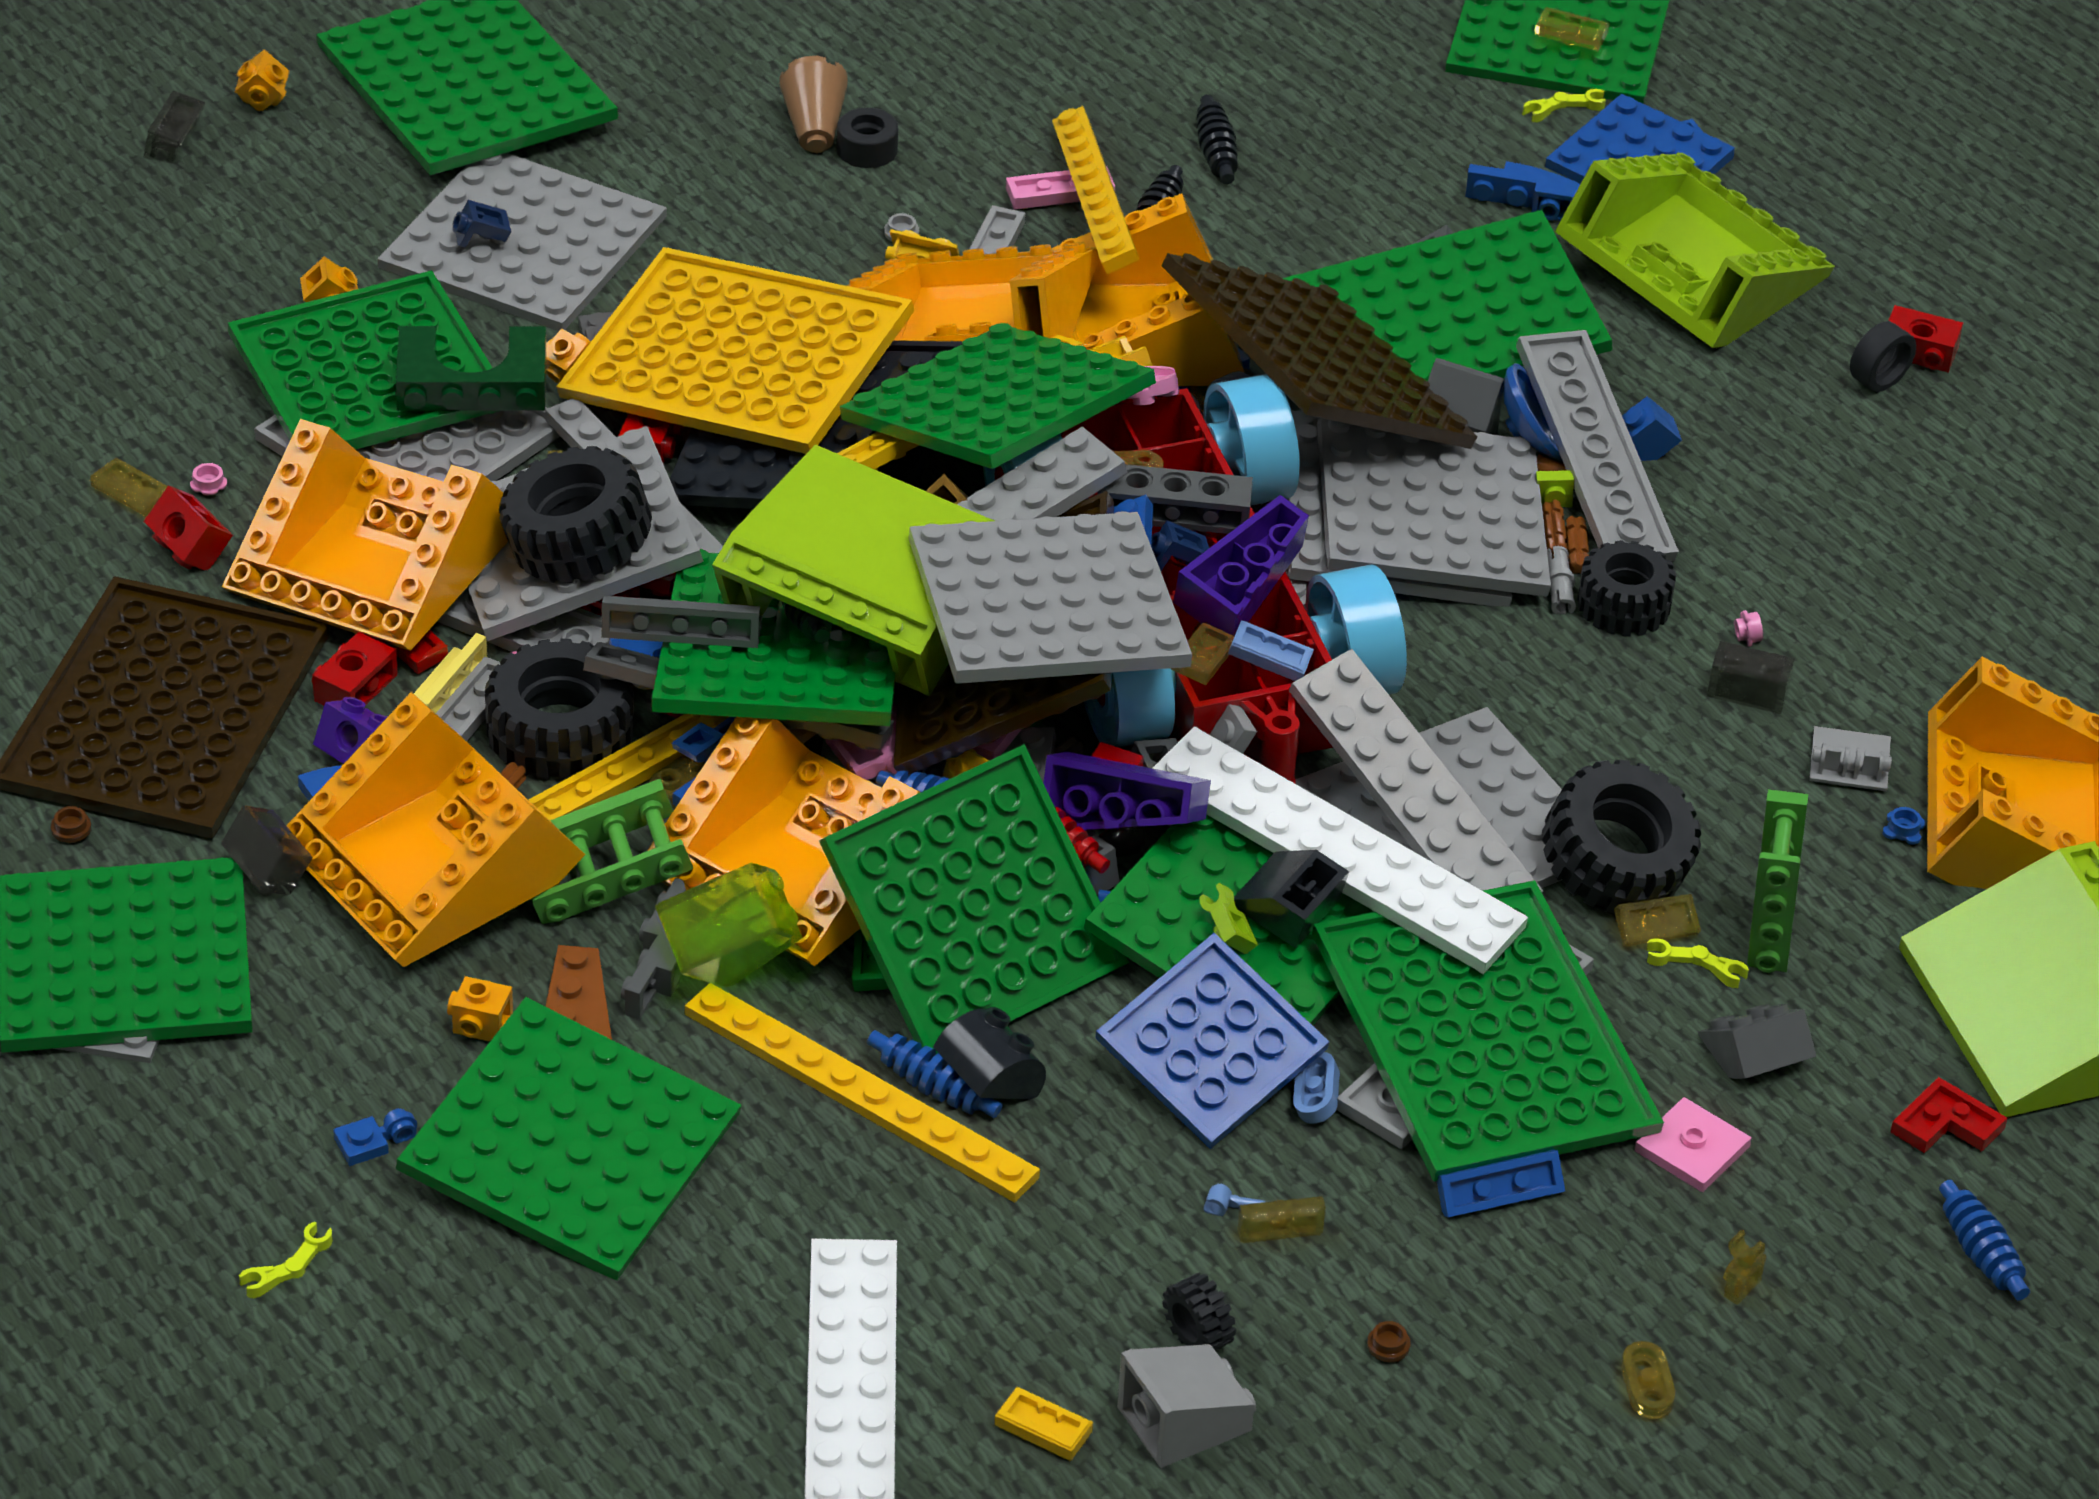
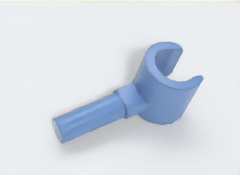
[1204,1184,1265,1216]

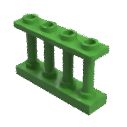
[531,779,693,924]
[1747,789,1808,972]

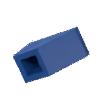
[1622,396,1682,461]

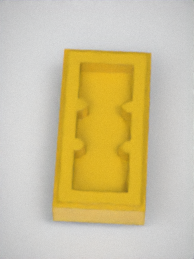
[995,1387,1093,1461]

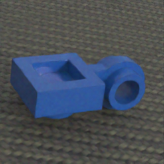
[333,1109,417,1166]

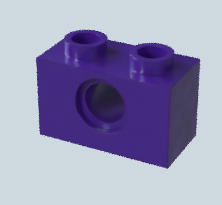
[313,697,387,764]

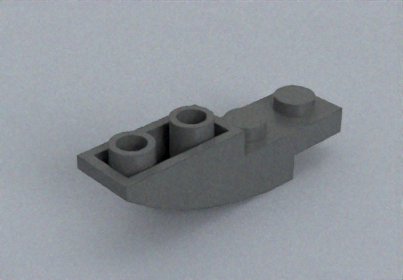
[621,878,689,1020]

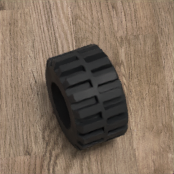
[1578,540,1676,636]

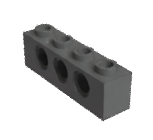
[1097,464,1253,534]

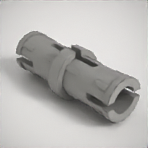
[1547,546,1576,614]

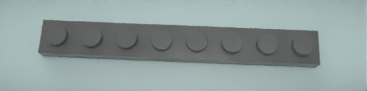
[583,642,894,750]

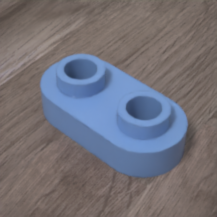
[1293,1052,1340,1124]

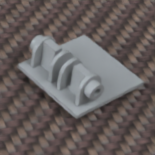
[1809,726,1892,791]

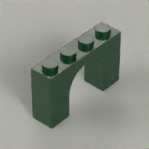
[396,326,547,411]

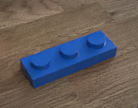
[1437,1150,1565,1217]

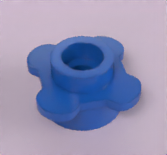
[1883,807,1925,844]

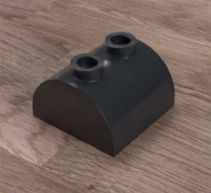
[933,1007,1046,1099]

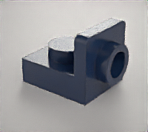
[452,200,512,248]
[1151,520,1209,571]

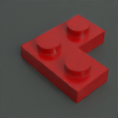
[1890,1077,2007,1153]

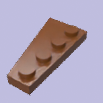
[546,945,612,1040]

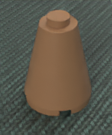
[779,56,848,153]

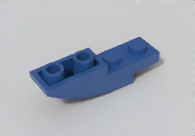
[1465,161,1580,221]

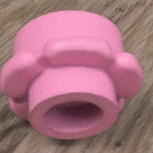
[190,463,227,495]
[1734,610,1763,647]

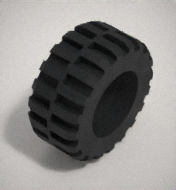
[499,446,652,583]
[485,638,634,781]
[1542,760,1702,914]

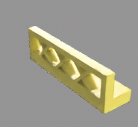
[414,633,487,713]

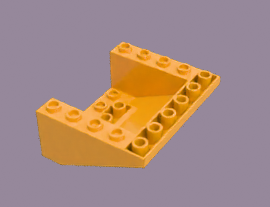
[1051,193,1244,386]
[847,242,1098,341]
[222,419,508,651]
[1927,656,2099,889]
[275,692,586,967]
[647,717,920,966]

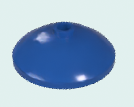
[1504,363,1563,461]

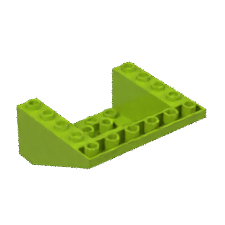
[1555,152,1835,348]
[712,445,995,696]
[1899,841,2099,1117]

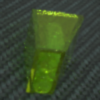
[655,862,802,987]

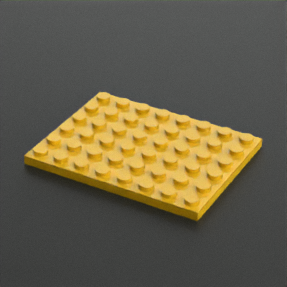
[557,247,915,454]

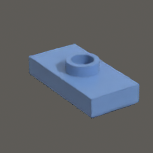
[1228,620,1314,681]

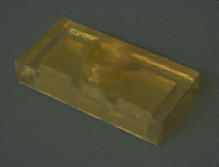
[1535,7,1609,51]
[90,457,168,517]
[1171,623,1234,685]
[1614,894,1701,947]
[1237,1196,1326,1243]

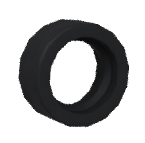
[1849,321,1917,393]

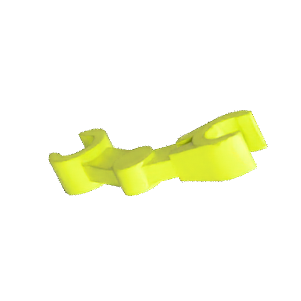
[1523,89,1606,122]
[1646,938,1749,988]
[239,1222,333,1298]

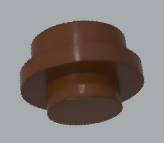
[51,806,91,843]
[1367,1321,1411,1362]

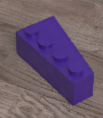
[1173,495,1309,645]
[1043,752,1211,830]

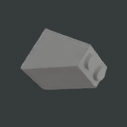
[1117,1344,1256,1468]

